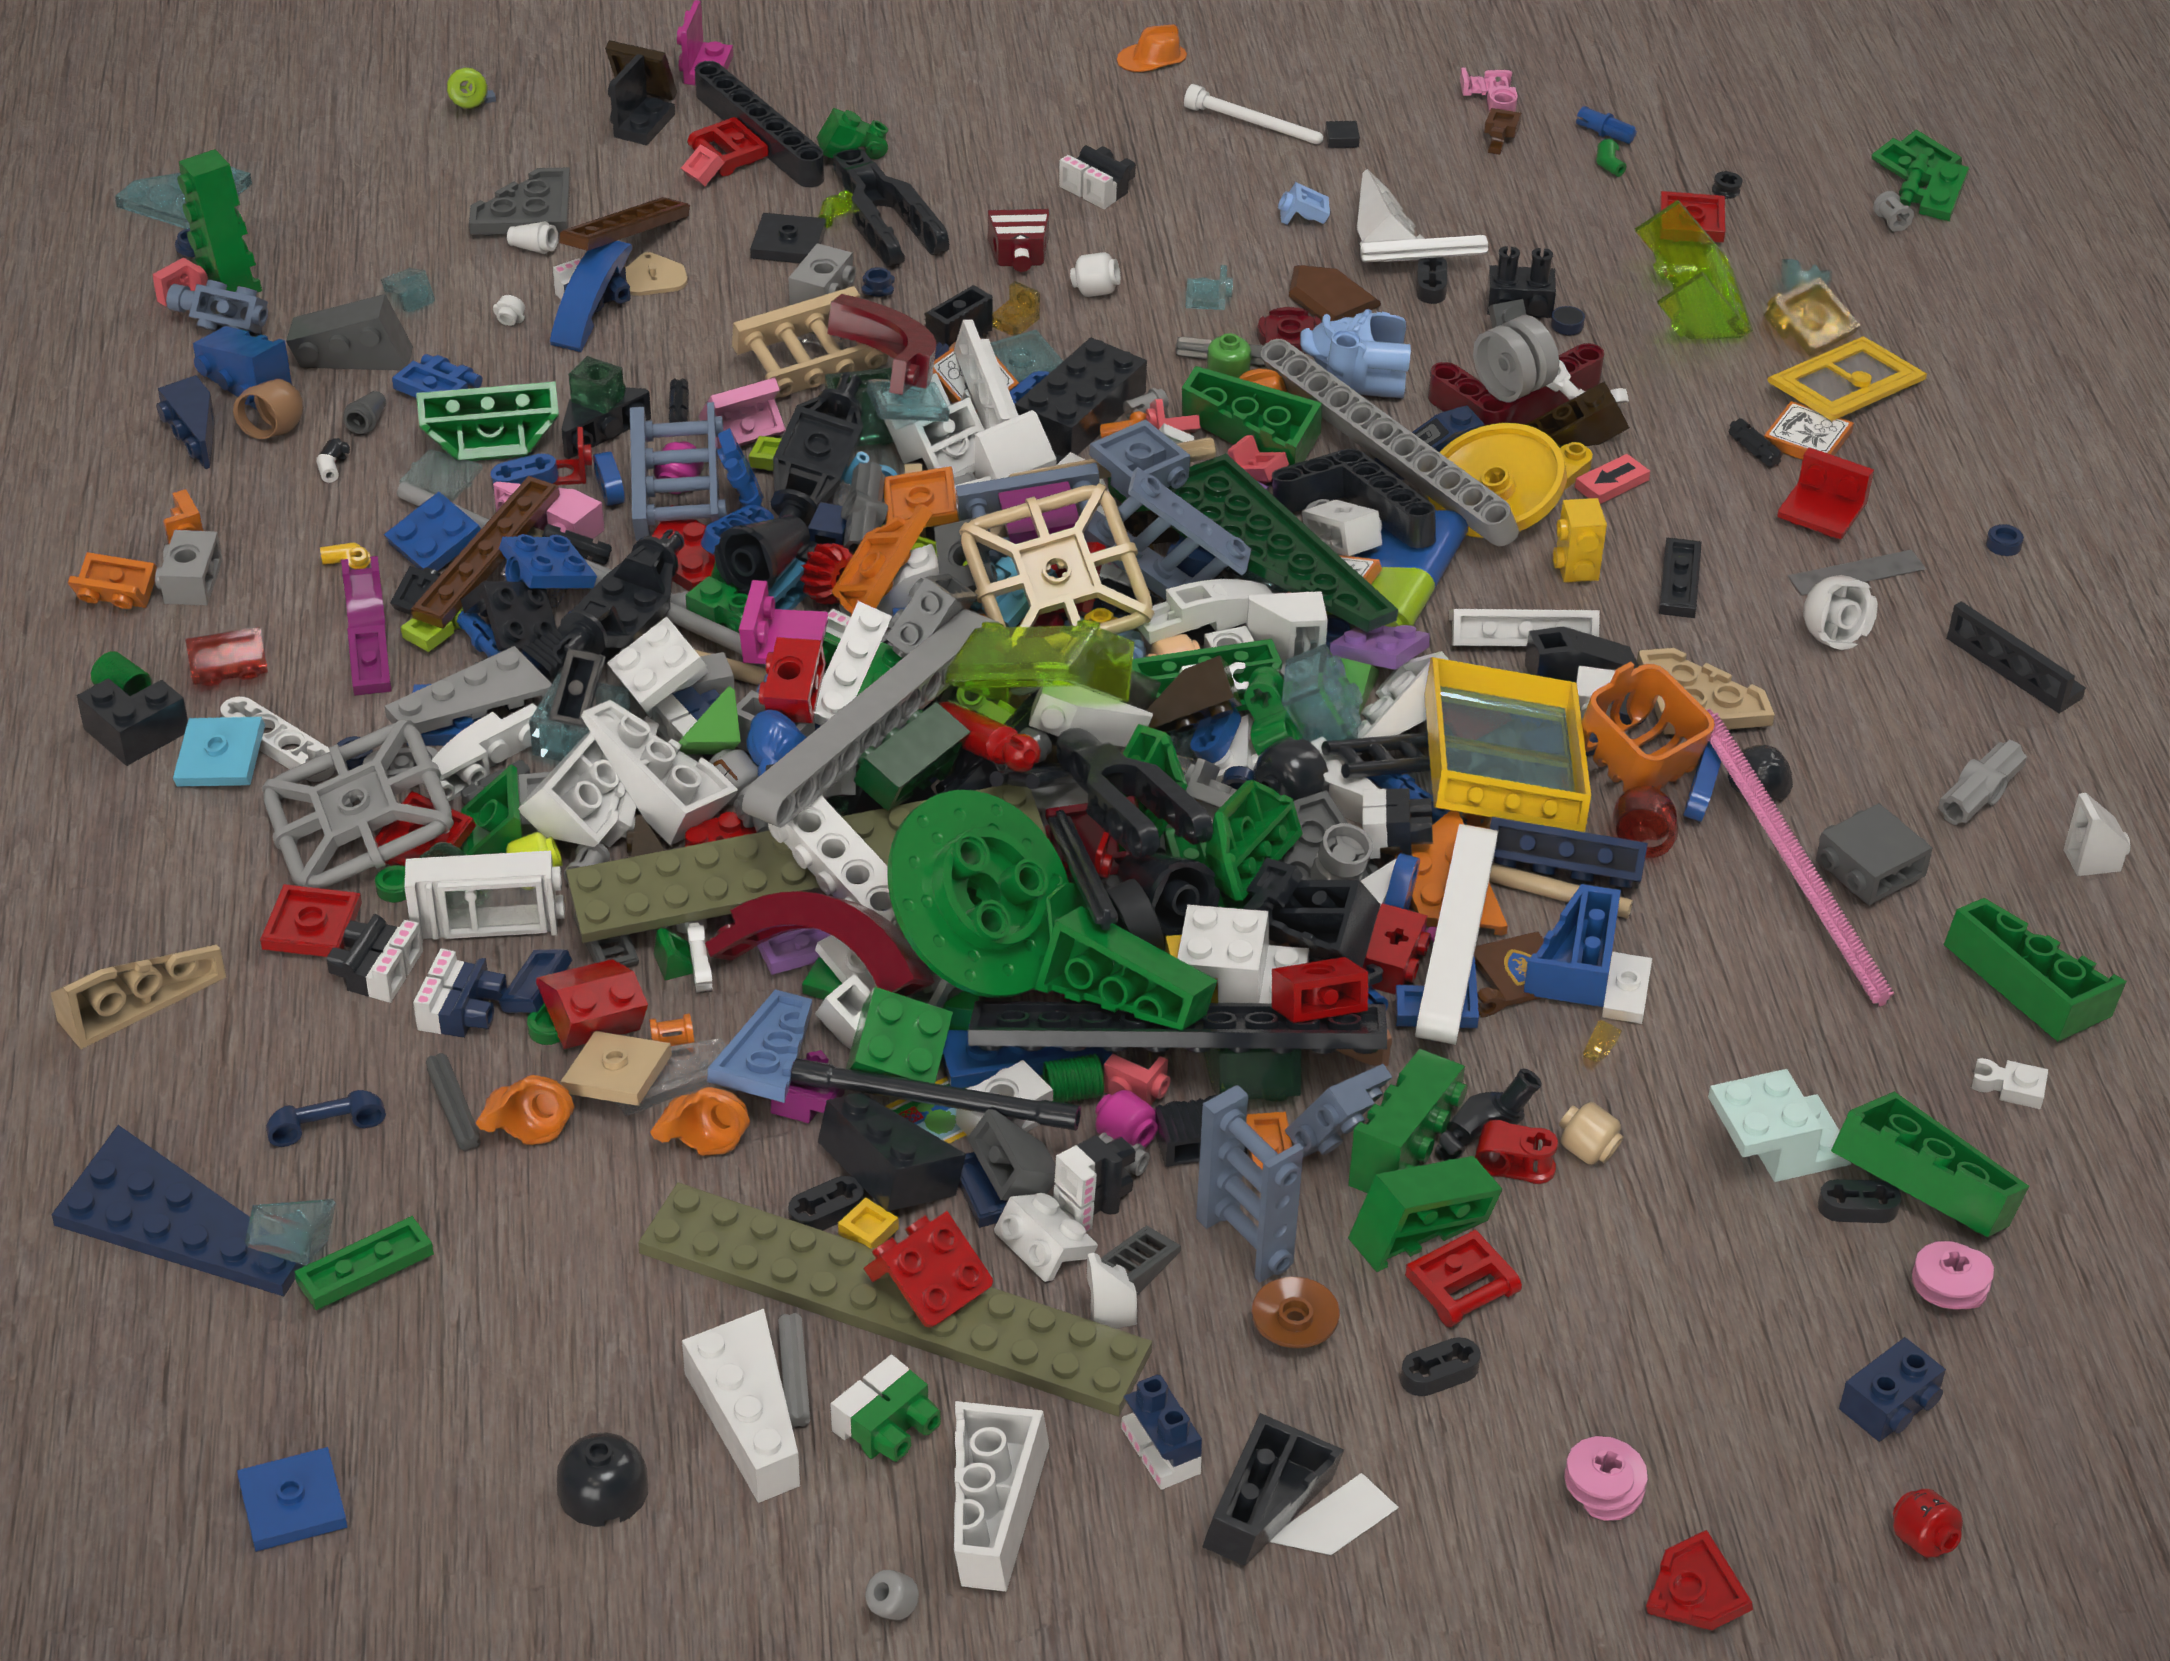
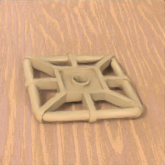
[959,483,1155,660]

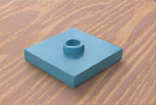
[173,717,265,787]

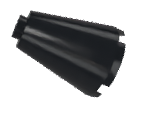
[714,516,810,595]
[1118,854,1220,936]

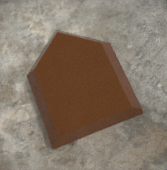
[1289,265,1381,322]

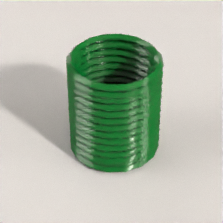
[91,651,152,696]
[1043,1053,1104,1103]

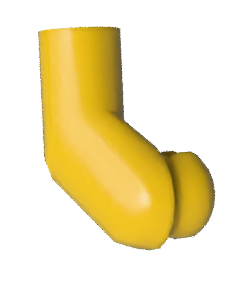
[320,542,371,569]

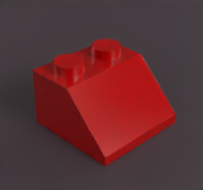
[536,959,648,1049]

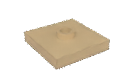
[560,1031,672,1106]

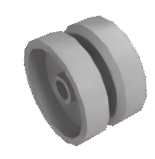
[1473,315,1560,402]

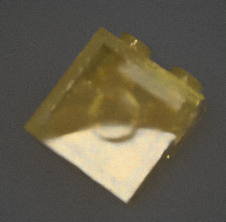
[1763,277,1861,357]

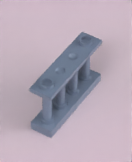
[630,402,727,541]
[956,463,1100,565]
[1083,467,1251,600]
[1196,1085,1304,1283]

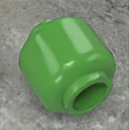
[1207,333,1251,378]

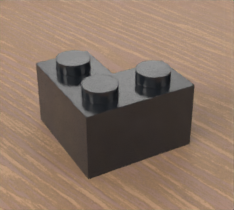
[76,678,188,766]

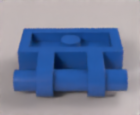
[392,354,483,398]
[717,428,764,507]

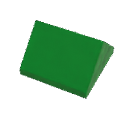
[461,764,523,856]

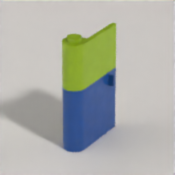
[1326,510,1468,627]

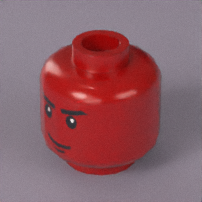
[1893,1489,1963,1558]

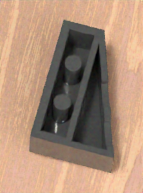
[286,294,413,370]

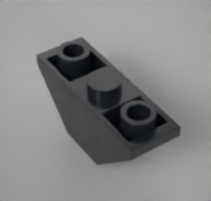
[561,386,651,459]

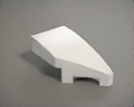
[1087,1253,1137,1329]

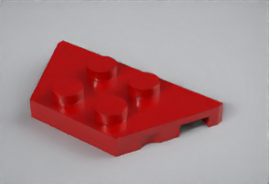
[652,505,715,591]

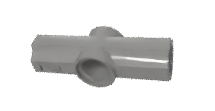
[1938,739,2027,825]

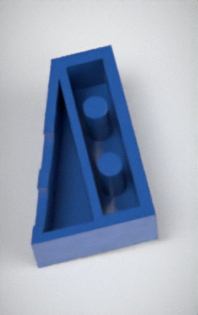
[193,326,292,411]
[1524,884,1621,1007]

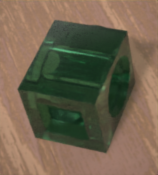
[568,356,626,414]

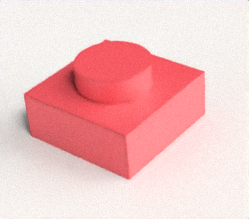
[681,144,725,186]

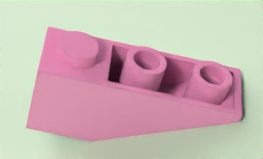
[493,482,604,539]

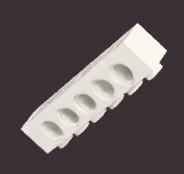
[768,795,902,931]

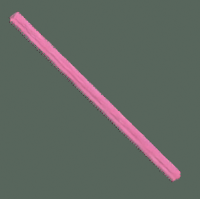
[1707,709,1894,1006]

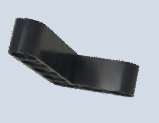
[1272,449,1436,548]

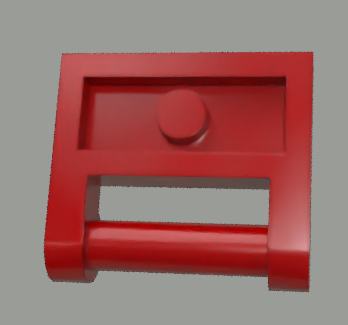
[687,117,768,176]
[1405,1229,1522,1328]

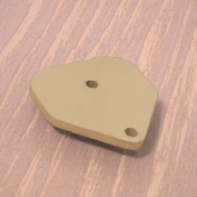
[625,252,688,296]

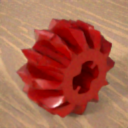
[800,543,854,605]

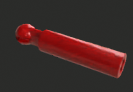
[939,701,1041,772]

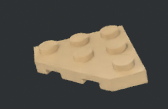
[1637,648,1775,735]

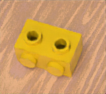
[1553,498,1607,582]

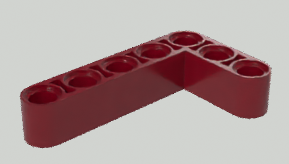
[1428,343,1604,426]

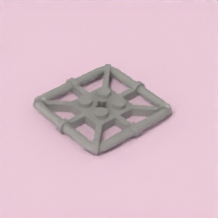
[262,719,454,889]

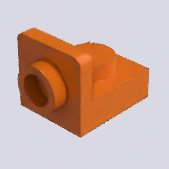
[163,489,203,544]

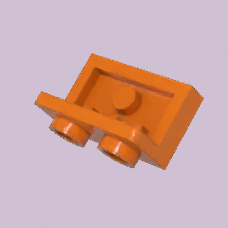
[67,552,158,609]

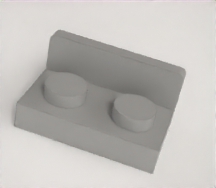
[1185,758,1237,808]

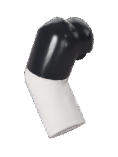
[316,438,350,483]

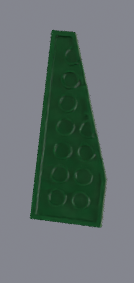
[1167,454,1398,632]

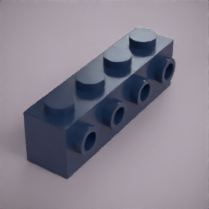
[1490,817,1648,889]

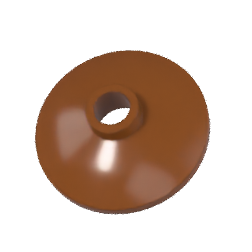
[1252,1276,1340,1348]

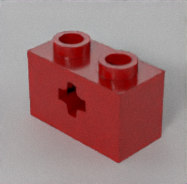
[1363,903,1431,995]

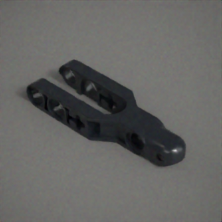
[833,149,950,267]
[1056,728,1213,859]

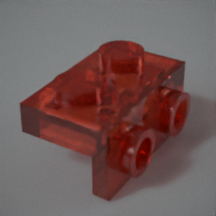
[185,627,268,686]

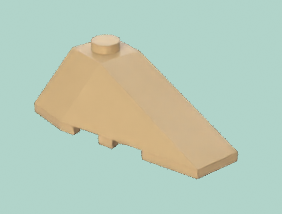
[51,945,226,1049]

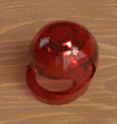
[1613,785,1678,858]

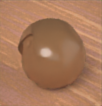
[233,378,304,439]

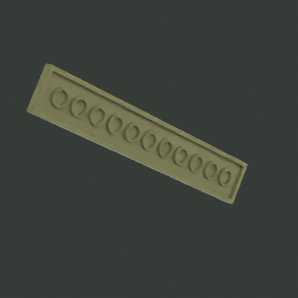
[566,785,1047,943]
[638,1182,1152,1417]

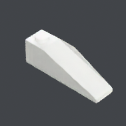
[1357,169,1424,262]
[1344,651,1449,755]
[581,700,738,845]
[518,731,625,847]

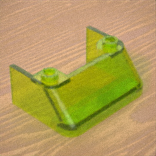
[1635,200,1753,340]
[946,620,1134,703]

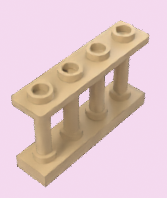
[732,286,888,399]

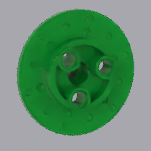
[887,790,1069,998]

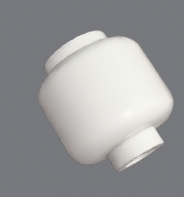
[1070,252,1121,297]

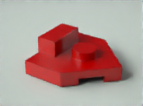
[1646,1530,1753,1630]

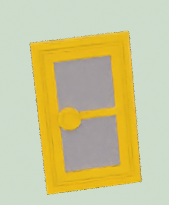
[1767,336,1927,421]

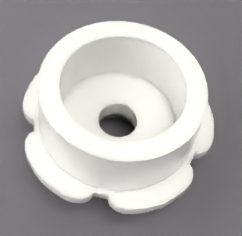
[493,295,525,326]

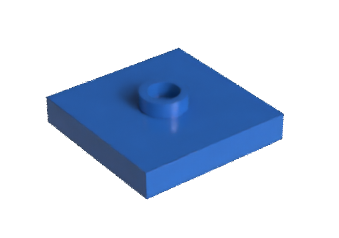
[237,1447,348,1552]

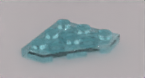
[115,166,252,229]

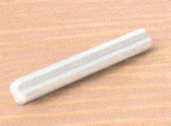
[1360,235,1488,262]

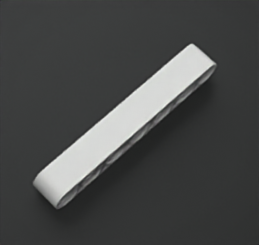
[1415,824,1498,1045]

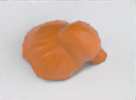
[476,1075,575,1145]
[650,1087,750,1156]

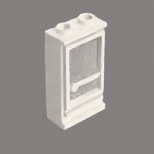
[405,851,565,943]

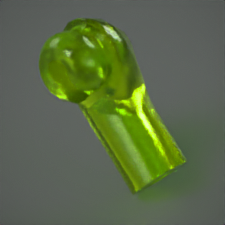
[818,190,853,228]

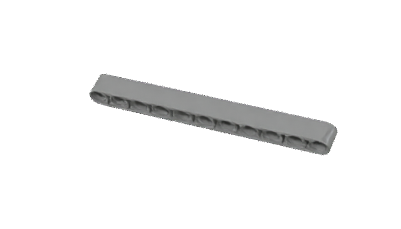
[1261,339,1519,546]
[742,609,1001,828]

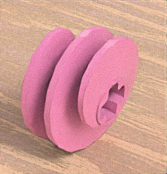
[1912,1241,1994,1310]
[1564,1436,1648,1521]

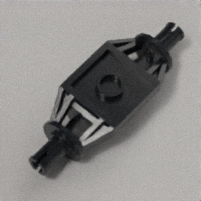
[770,372,863,525]
[552,529,684,664]

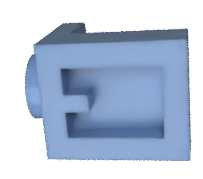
[1278,182,1330,225]

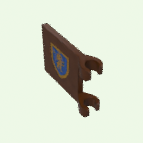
[1474,931,1544,1018]

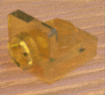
[992,281,1040,338]

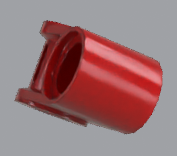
[1475,1120,1558,1184]

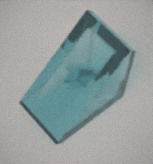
[245,1199,336,1266]

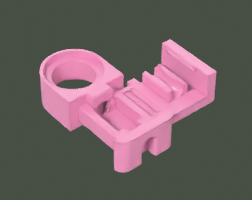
[1460,68,1517,112]

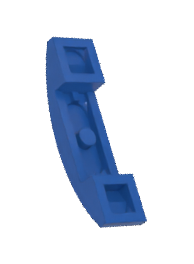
[550,241,633,352]

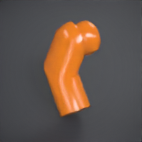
[1100,411,1146,438]

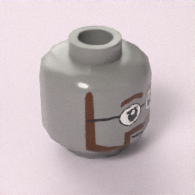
[709,749,758,806]

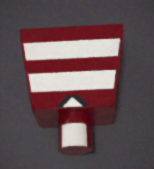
[988,209,1049,272]

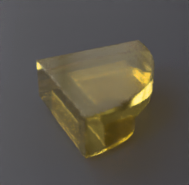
[1583,1020,1622,1063]

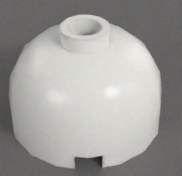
[1803,575,1878,650]

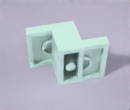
[1708,1069,1851,1182]

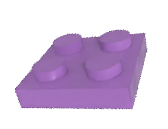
[1330,625,1430,670]

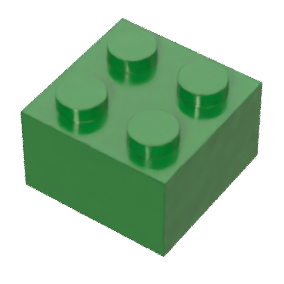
[846,987,953,1083]

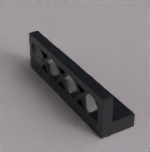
[1946,601,2086,714]

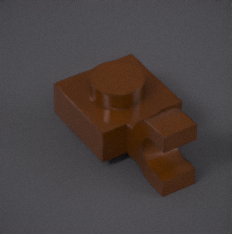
[1484,108,1522,155]

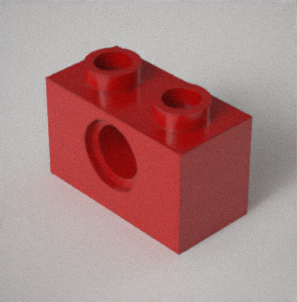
[759,637,826,724]
[1272,957,1368,1023]

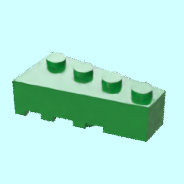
[177,149,263,293]
[1182,366,1322,466]

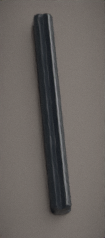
[1048,810,1118,930]

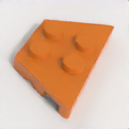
[831,504,933,616]
[1395,810,1508,936]

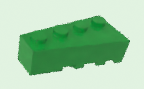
[1943,898,2127,1042]
[1035,906,1218,1031]
[1348,1049,1468,1193]
[1831,1091,2029,1237]

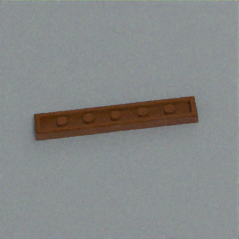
[559,197,690,251]
[411,476,560,629]

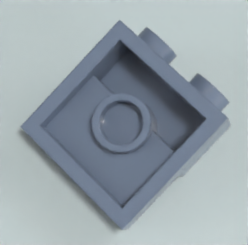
[1089,419,1190,499]
[1285,1064,1392,1158]

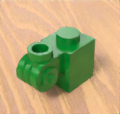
[816,108,889,159]
[685,576,748,633]

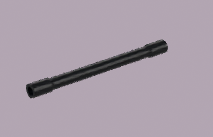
[791,1058,1081,1131]

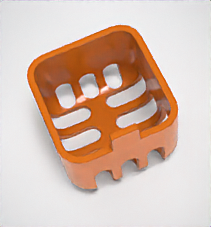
[1581,662,1715,799]

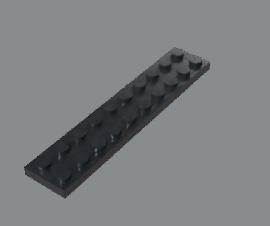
[968,1001,1387,1054]

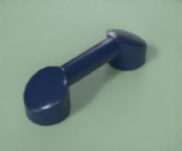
[266,1090,386,1147]

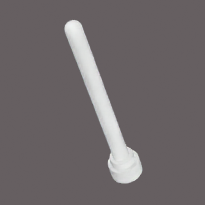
[1184,84,1323,144]

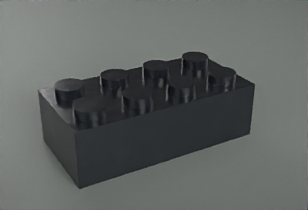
[1015,337,1147,457]

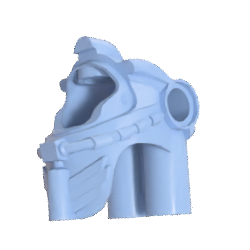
[1300,309,1411,398]

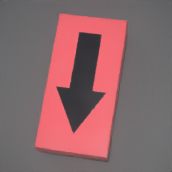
[1575,454,1650,504]

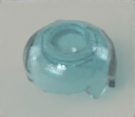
[1781,259,1832,296]

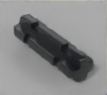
[669,378,689,423]
[1728,418,1783,468]
[542,524,612,565]

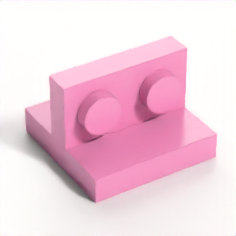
[698,378,786,449]

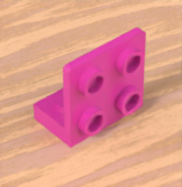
[677,0,734,85]
[739,580,829,664]

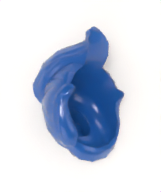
[746,710,807,777]

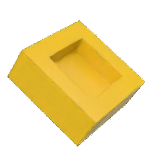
[838,1197,899,1249]

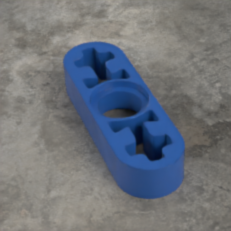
[701,505,774,554]
[1683,741,1721,822]

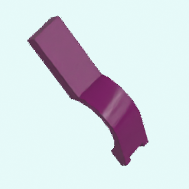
[341,556,392,696]

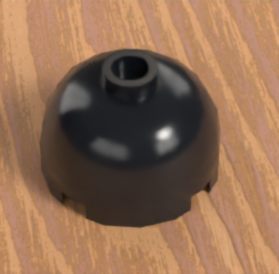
[1253,736,1330,801]
[557,1432,648,1527]

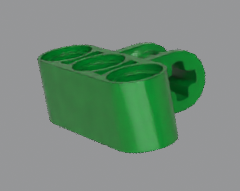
[1244,666,1310,756]

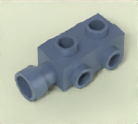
[166,280,268,334]

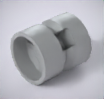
[1310,823,1373,881]

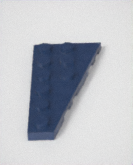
[51,1125,305,1297]

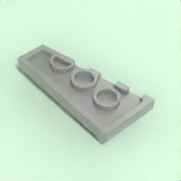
[384,646,555,734]

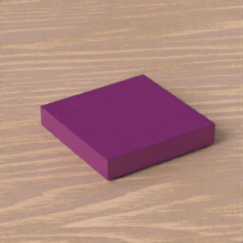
[998,481,1079,544]

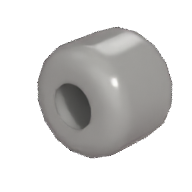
[865,1570,919,1620]

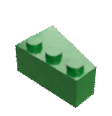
[1348,1156,1503,1273]

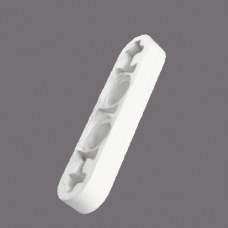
[220,696,335,782]

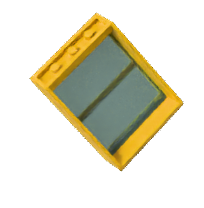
[1424,657,1591,832]

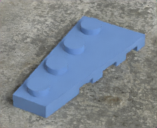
[707,989,812,1103]

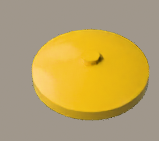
[1428,423,1567,538]

